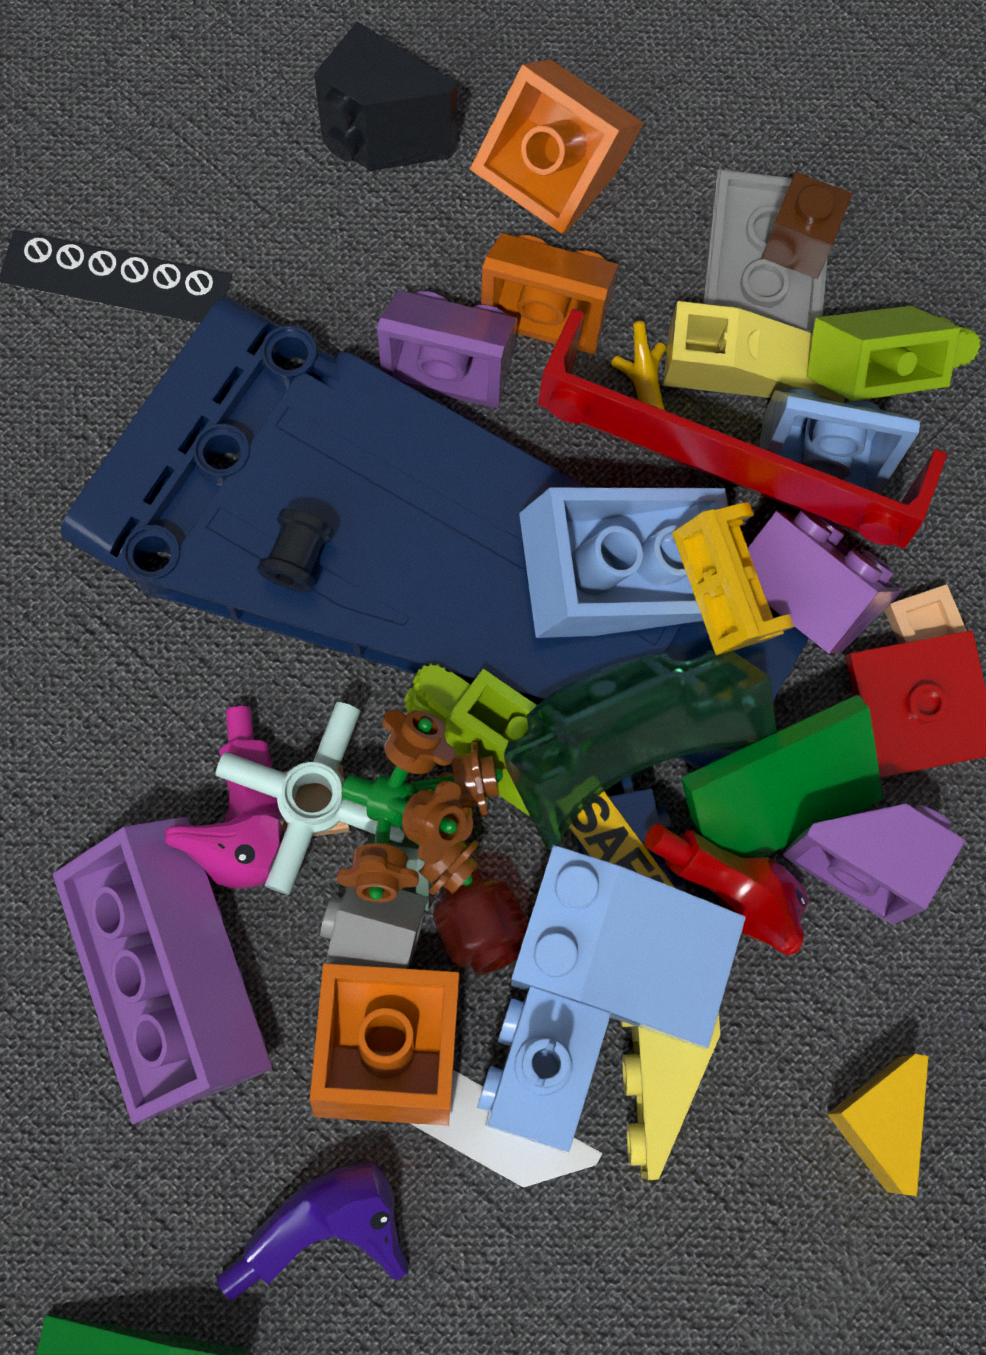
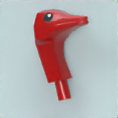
[644,824,808,956]

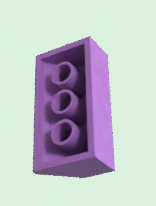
[52,817,273,1125]

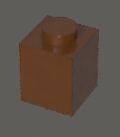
[762,172,853,279]

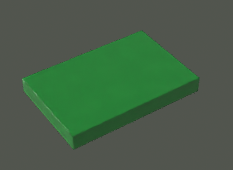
[681,695,883,858]

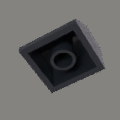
[314,21,457,171]

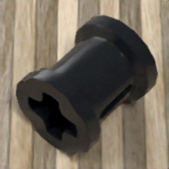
[257,508,334,592]

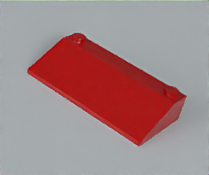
[537,308,948,549]

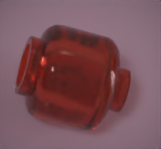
[433,871,528,976]

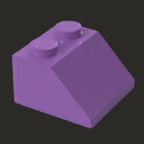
[377,290,517,409]
[782,804,966,925]

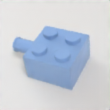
[477,987,611,1152]

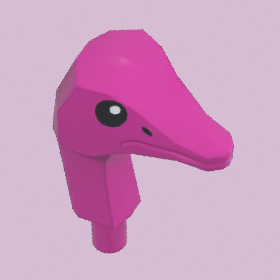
[164,706,283,888]

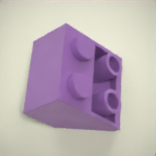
[748,510,902,654]

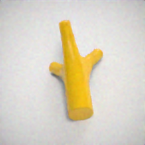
[611,321,666,411]

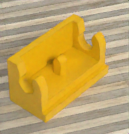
[672,502,795,655]

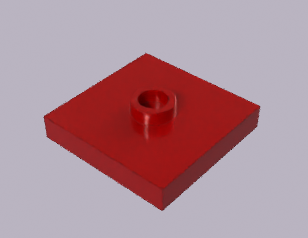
[845,630,986,778]

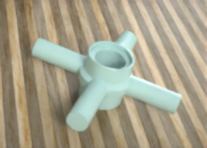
[216,702,405,895]

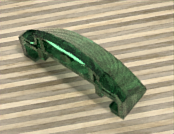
[503,650,777,851]

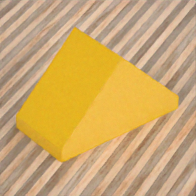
[827,1054,929,1196]

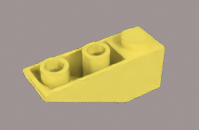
[663,301,845,403]
[620,1012,720,1180]

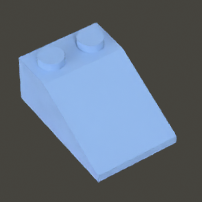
[759,389,921,494]
[519,488,728,638]
[511,845,746,1049]

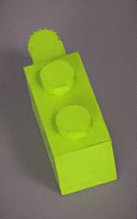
[807,306,981,401]
[404,663,591,821]

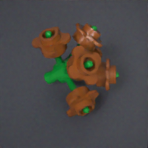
[337,710,503,903]

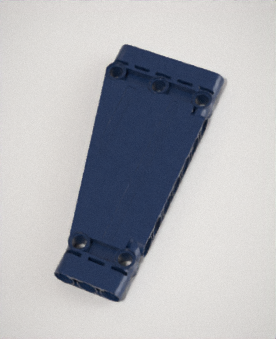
[61,295,809,769]

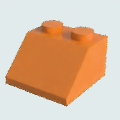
[470,59,644,234]
[481,233,618,355]
[309,963,459,1126]

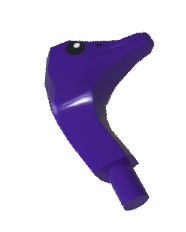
[217,1161,409,1300]

